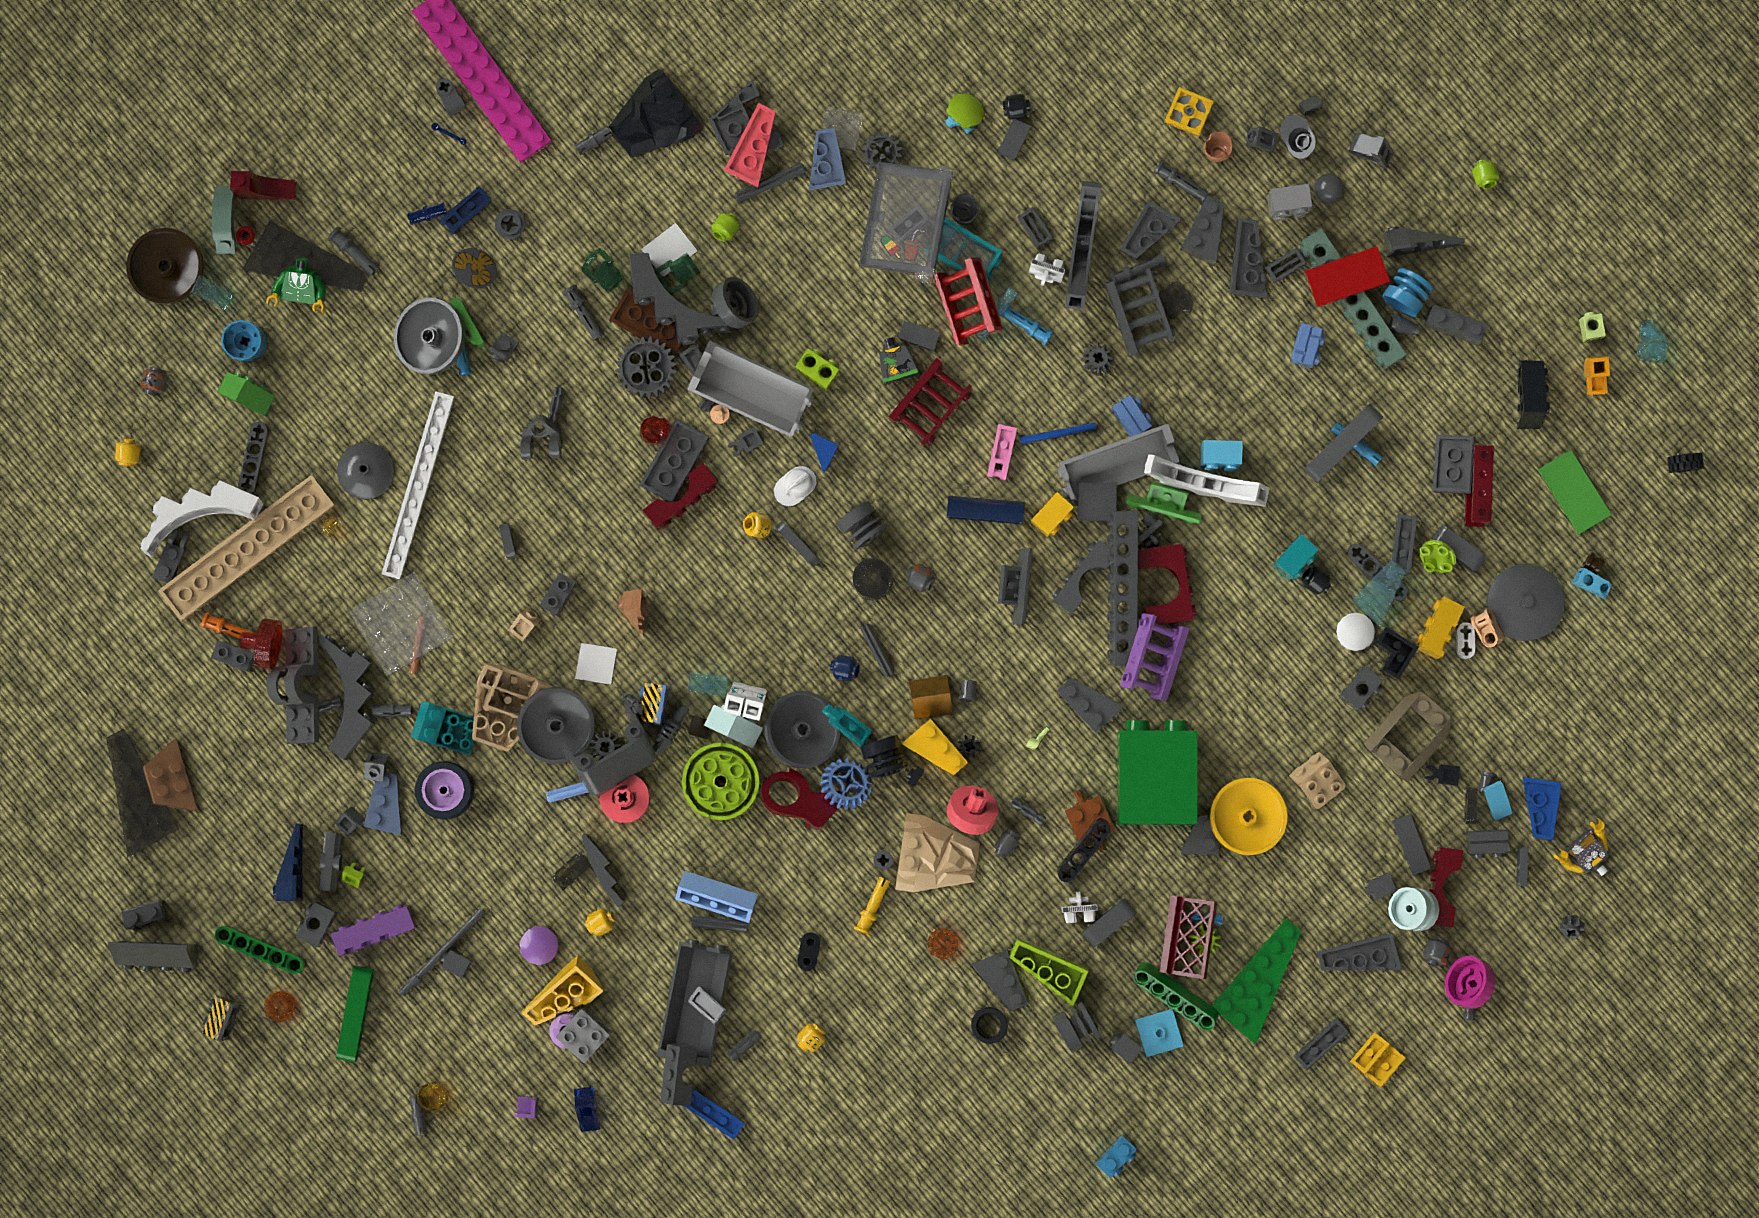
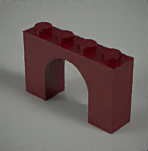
[1138,544,1196,625]

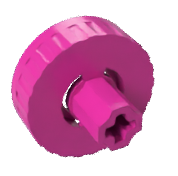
[1445,956,1496,1009]

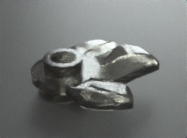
[1158,281,1193,319]

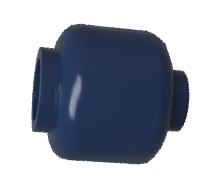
[830,655,860,682]

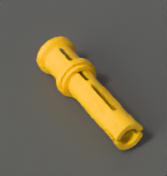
[853,877,890,936]

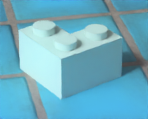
[704,705,763,749]

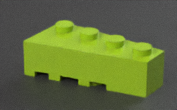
[1009,937,1089,1006]

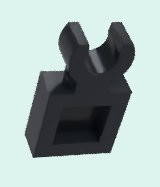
[1424,764,1460,786]
[906,767,924,788]

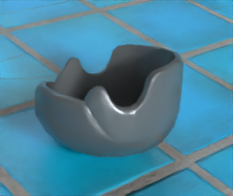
[1314,174,1344,205]
[950,193,979,225]

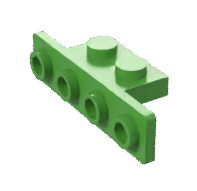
[1126,481,1202,524]

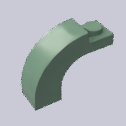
[212,185,238,254]

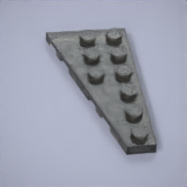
[242,221,370,292]
[106,729,179,858]

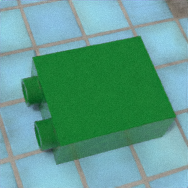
[1117,720,1197,825]

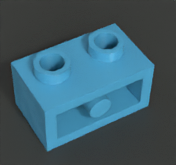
[1095,1135,1137,1178]

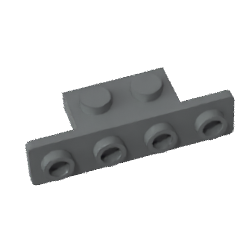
[998,548,1033,625]

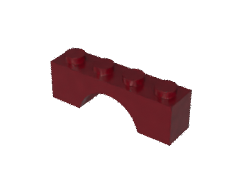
[643,463,718,530]
[1429,847,1463,927]

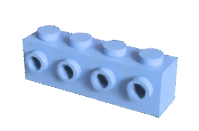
[675,871,758,923]

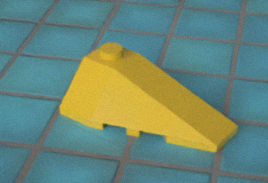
[521,955,604,1025]

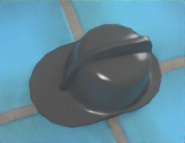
[1280,115,1316,159]

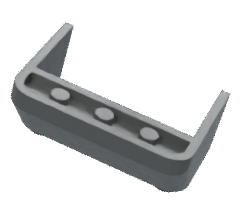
[561,704,656,796]

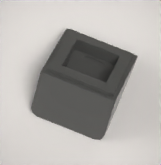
[1299,96,1323,116]
[335,807,365,836]

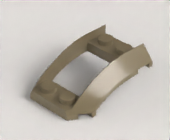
[1363,691,1452,782]

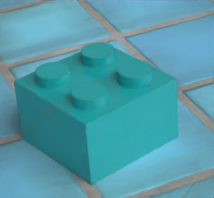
[1272,534,1319,581]

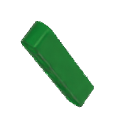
[215,926,306,974]
[1134,962,1219,1031]
[336,965,374,1063]

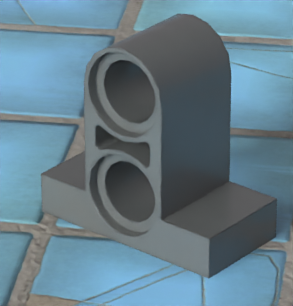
[1349,133,1394,168]

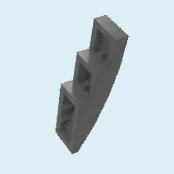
[582,834,625,907]

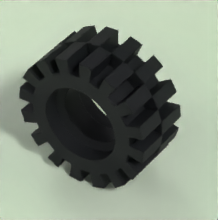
[1667,453,1704,473]

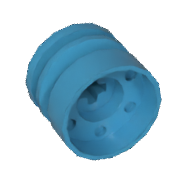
[1382,268,1433,317]
[221,320,268,362]

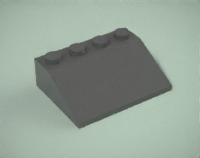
[108,941,198,972]

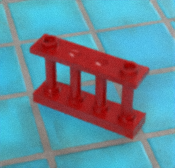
[934,258,1004,346]

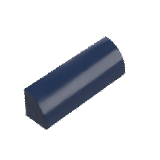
[946,495,1025,525]

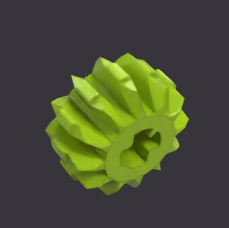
[1188,925,1221,955]

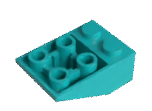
[410,701,475,756]

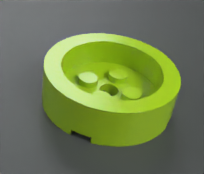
[682,743,760,821]

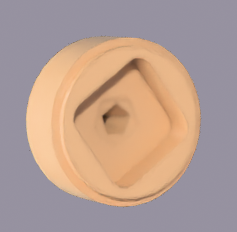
[710,405,730,424]

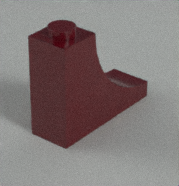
[230,171,296,200]

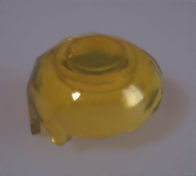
[417,1082,449,1112]

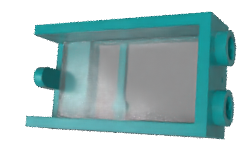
[924,217,1003,283]

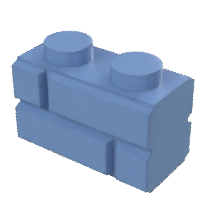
[1290,323,1326,368]
[1111,395,1153,437]

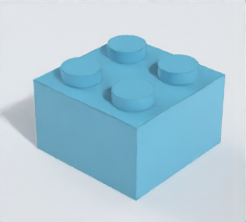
[1200,440,1243,472]

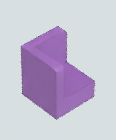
[515,1096,538,1118]

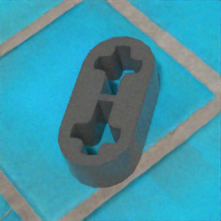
[499,523,517,560]

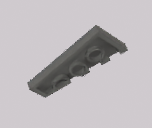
[1316,933,1402,971]

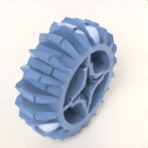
[820,758,872,810]

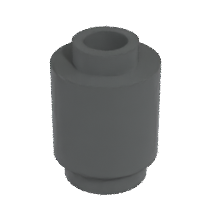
[994,829,1020,858]

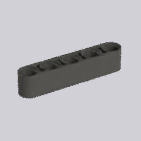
[1303,404,1383,483]

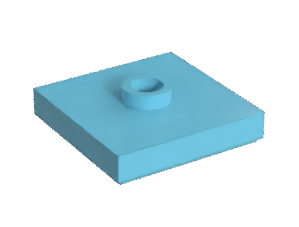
[1135,1009,1184,1057]

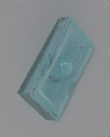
[191,276,234,311]
[688,673,728,696]

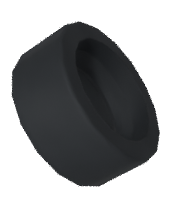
[971,1007,1008,1044]

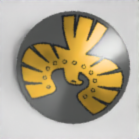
[452,248,497,288]

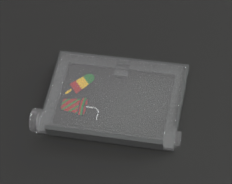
[859,162,954,283]

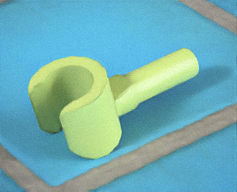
[1026,727,1049,750]

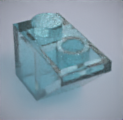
[1637,320,1668,363]

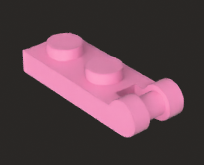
[987,424,1017,481]

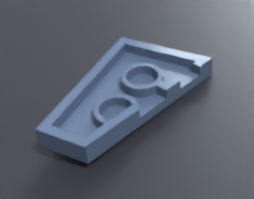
[809,127,846,191]
[364,772,402,835]

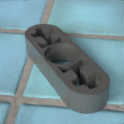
[775,521,820,567]

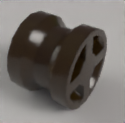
[1582,552,1605,575]

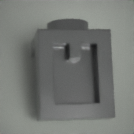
[1246,127,1279,152]
[489,332,519,362]
[364,752,389,781]

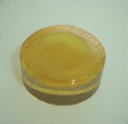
[322,517,337,537]

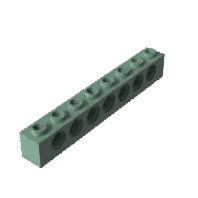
[1300,229,1407,370]

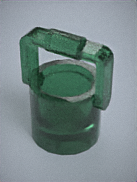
[581,248,625,293]
[655,252,700,295]

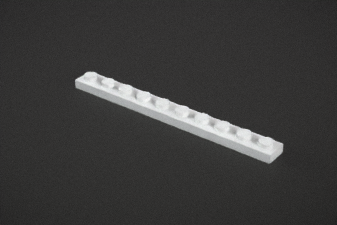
[382,391,455,580]

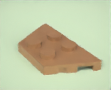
[143,739,197,811]

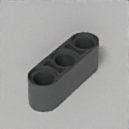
[1431,525,1487,573]
[1082,898,1137,948]

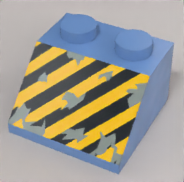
[636,683,669,726]

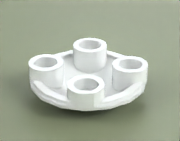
[1336,613,1375,651]

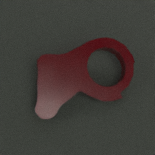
[761,768,847,830]

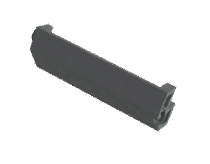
[657,939,733,1067]

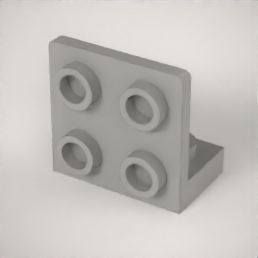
[556,1006,613,1063]

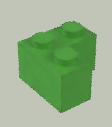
[217,372,275,416]

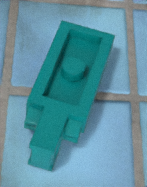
[821,704,873,747]

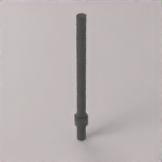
[399,908,486,996]

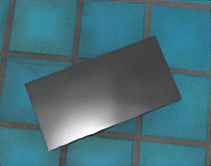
[639,419,710,502]

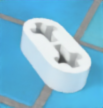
[1456,622,1475,659]

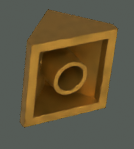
[909,675,953,719]

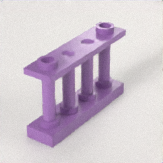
[1120,613,1189,702]

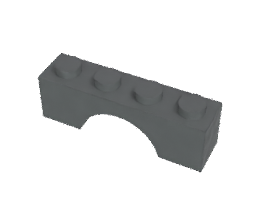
[1052,540,1110,616]

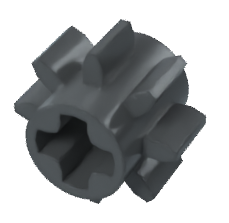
[1560,915,1585,939]

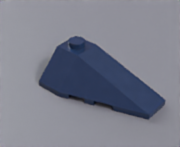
[273,823,303,901]

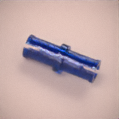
[407,202,447,225]

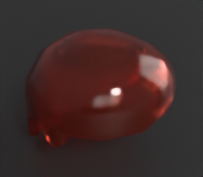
[640,416,670,445]

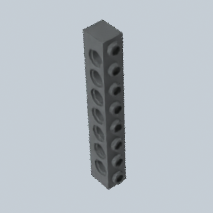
[1107,511,1138,666]

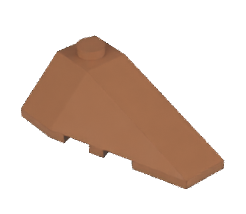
[619,589,647,634]

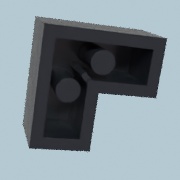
[1373,627,1419,681]

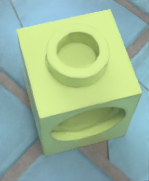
[1579,312,1606,342]

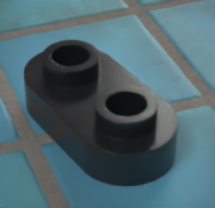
[797,932,820,971]

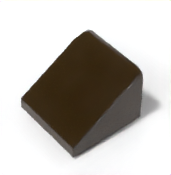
[688,716,710,739]

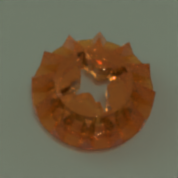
[927,928,958,959]
[264,991,295,1022]

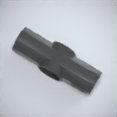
[319,832,342,891]

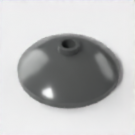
[337,442,395,500]

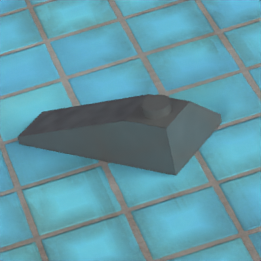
[1383,226,1465,257]

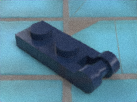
[440,186,492,235]

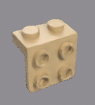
[1289,752,1346,809]

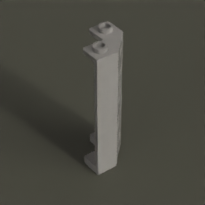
[687,340,814,437]
[1057,424,1180,502]

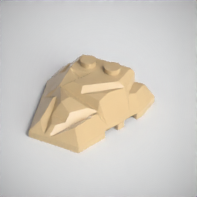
[472,663,552,752]
[895,813,980,892]

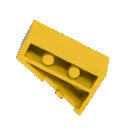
[1416,597,1465,659]
[901,719,968,776]

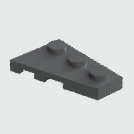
[1120,200,1181,260]
[1057,678,1124,733]
[972,950,1028,1011]

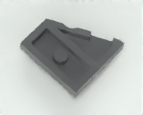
[1181,816,1219,854]

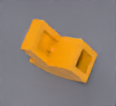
[1584,356,1610,395]

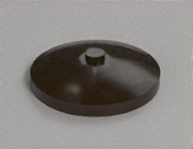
[126,228,204,305]

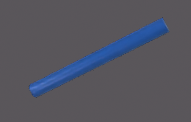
[1020,422,1096,444]

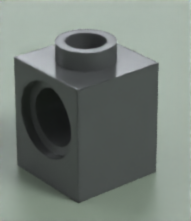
[1365,873,1397,900]
[441,950,473,978]

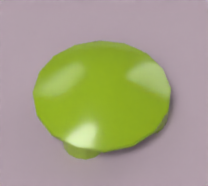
[947,93,984,129]
[1420,540,1456,573]

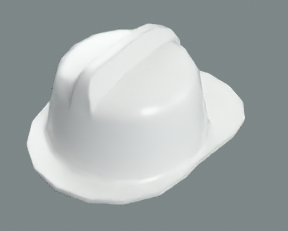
[774,466,817,506]

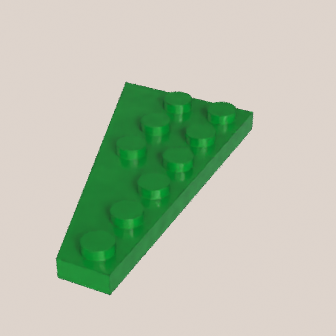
[1211,918,1301,1045]

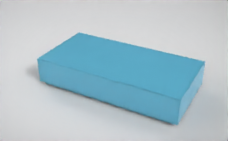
[1483,781,1513,821]

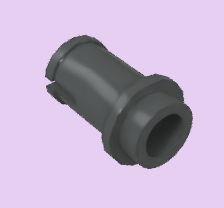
[1462,1008,1478,1021]

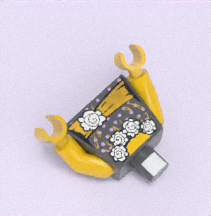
[1553,818,1608,877]

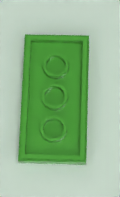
[1537,450,1612,535]

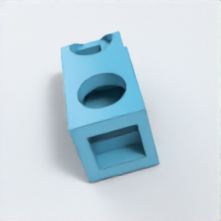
[1571,568,1612,599]

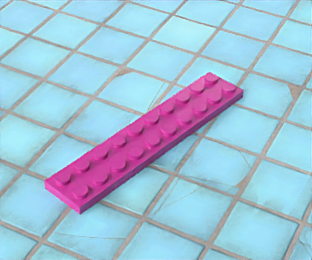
[412,0,552,163]

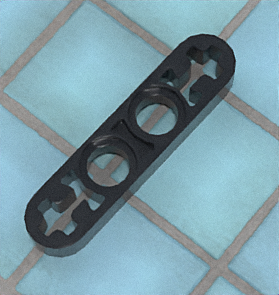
[1057,818,1110,882]

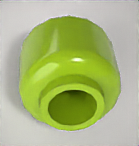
[1472,159,1500,189]
[711,213,740,242]

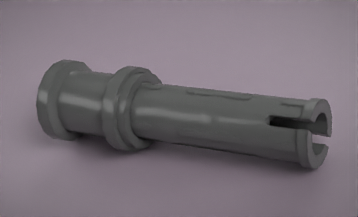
[1153,159,1208,202]
[327,227,379,276]
[1108,254,1166,285]
[562,285,604,341]

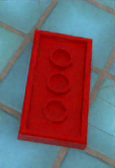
[1304,246,1390,308]

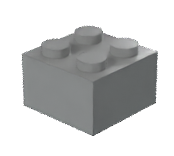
[1267,184,1312,221]

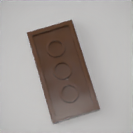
[609,288,683,356]

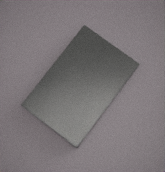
[1432,435,1476,494]

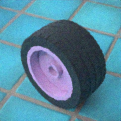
[415,761,474,820]

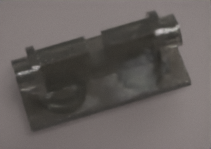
[552,852,591,890]

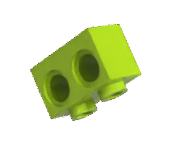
[795,349,840,391]

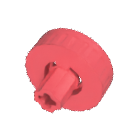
[599,775,650,823]
[947,785,999,835]

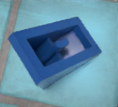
[810,433,838,473]

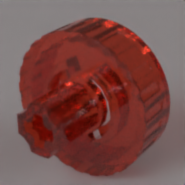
[239,618,282,670]

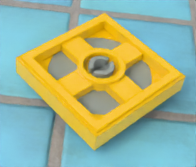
[1164,87,1214,137]

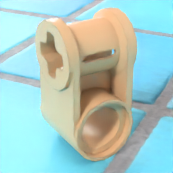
[1471,608,1504,647]

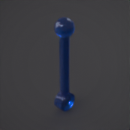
[431,123,467,145]

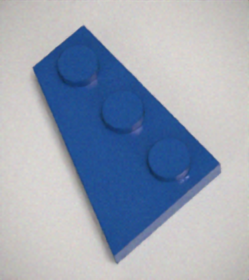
[1523,777,1561,840]

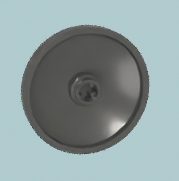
[394,298,465,375]
[1486,564,1564,641]
[517,687,595,764]
[764,691,840,768]

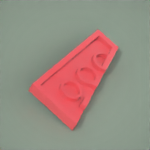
[724,103,776,188]

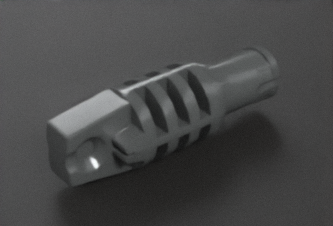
[653,704,689,755]

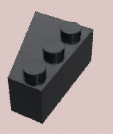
[1517,360,1550,429]

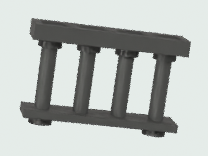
[1104,268,1176,356]

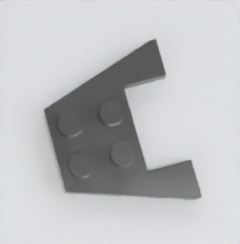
[709,80,784,155]

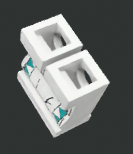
[723,682,767,721]

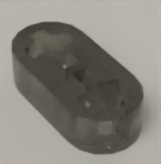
[1464,787,1478,824]

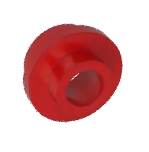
[236,226,255,245]

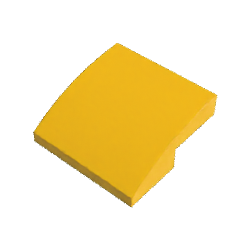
[1350,1032,1406,1088]

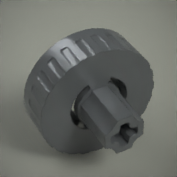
[711,277,759,329]

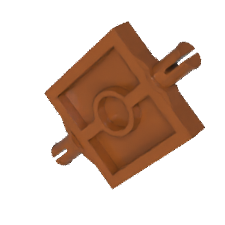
[1065,789,1116,852]

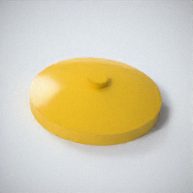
[1209,778,1287,855]

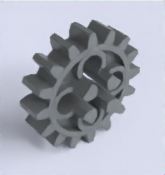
[861,132,902,172]

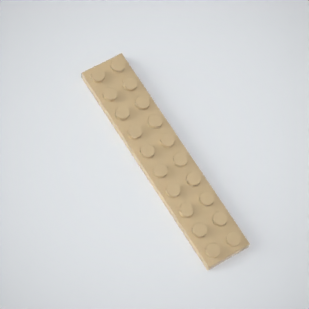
[158,475,335,621]

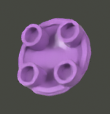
[520,926,558,965]

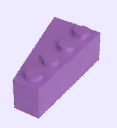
[331,904,417,956]

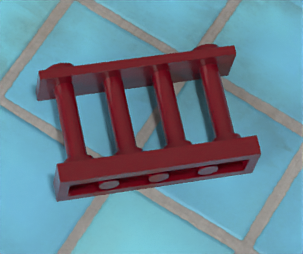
[888,358,973,448]
[1464,445,1494,528]

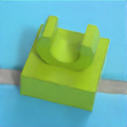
[341,862,365,889]

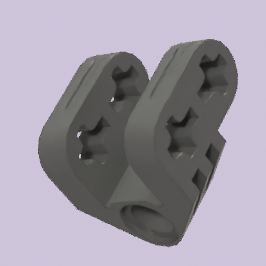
[520,415,562,460]

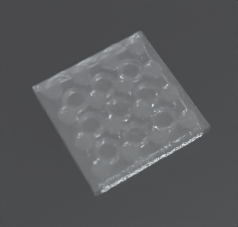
[349,571,454,677]

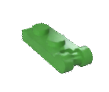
[450,298,486,348]

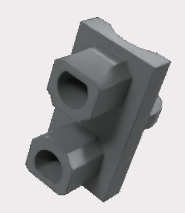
[1138,514,1163,548]

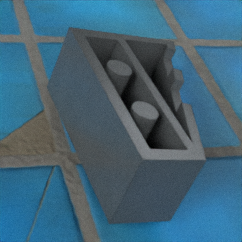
[1180,195,1224,266]

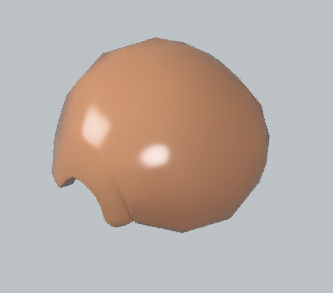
[1204,131,1233,163]

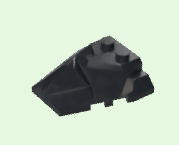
[609,68,703,158]

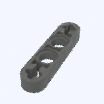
[238,422,269,495]
[1347,544,1407,601]

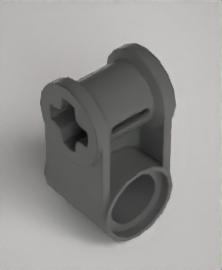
[436,78,466,117]

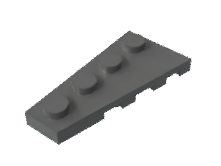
[1229,218,1268,299]

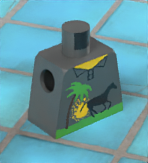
[879,337,918,385]

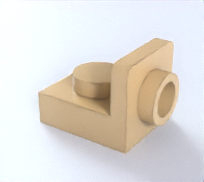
[508,608,541,642]

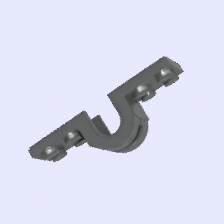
[267,627,319,744]

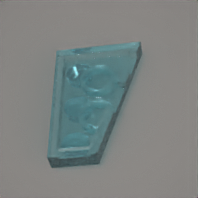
[1352,559,1406,626]

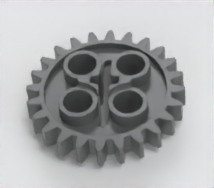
[615,336,678,398]

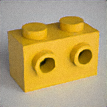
[1031,492,1074,537]

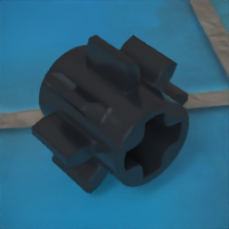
[958,735,981,758]

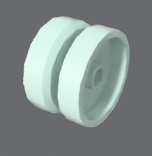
[1388,887,1439,931]

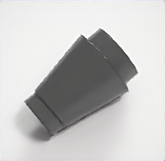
[1388,315,1418,335]

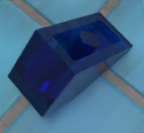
[574,1087,600,1132]

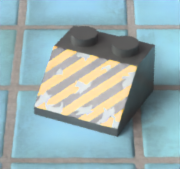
[202,996,241,1042]

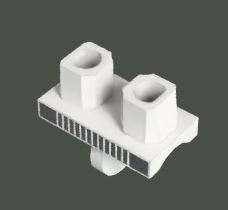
[1028,253,1065,286]
[1061,891,1097,923]

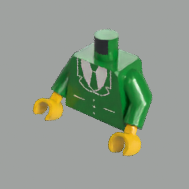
[266,258,326,313]

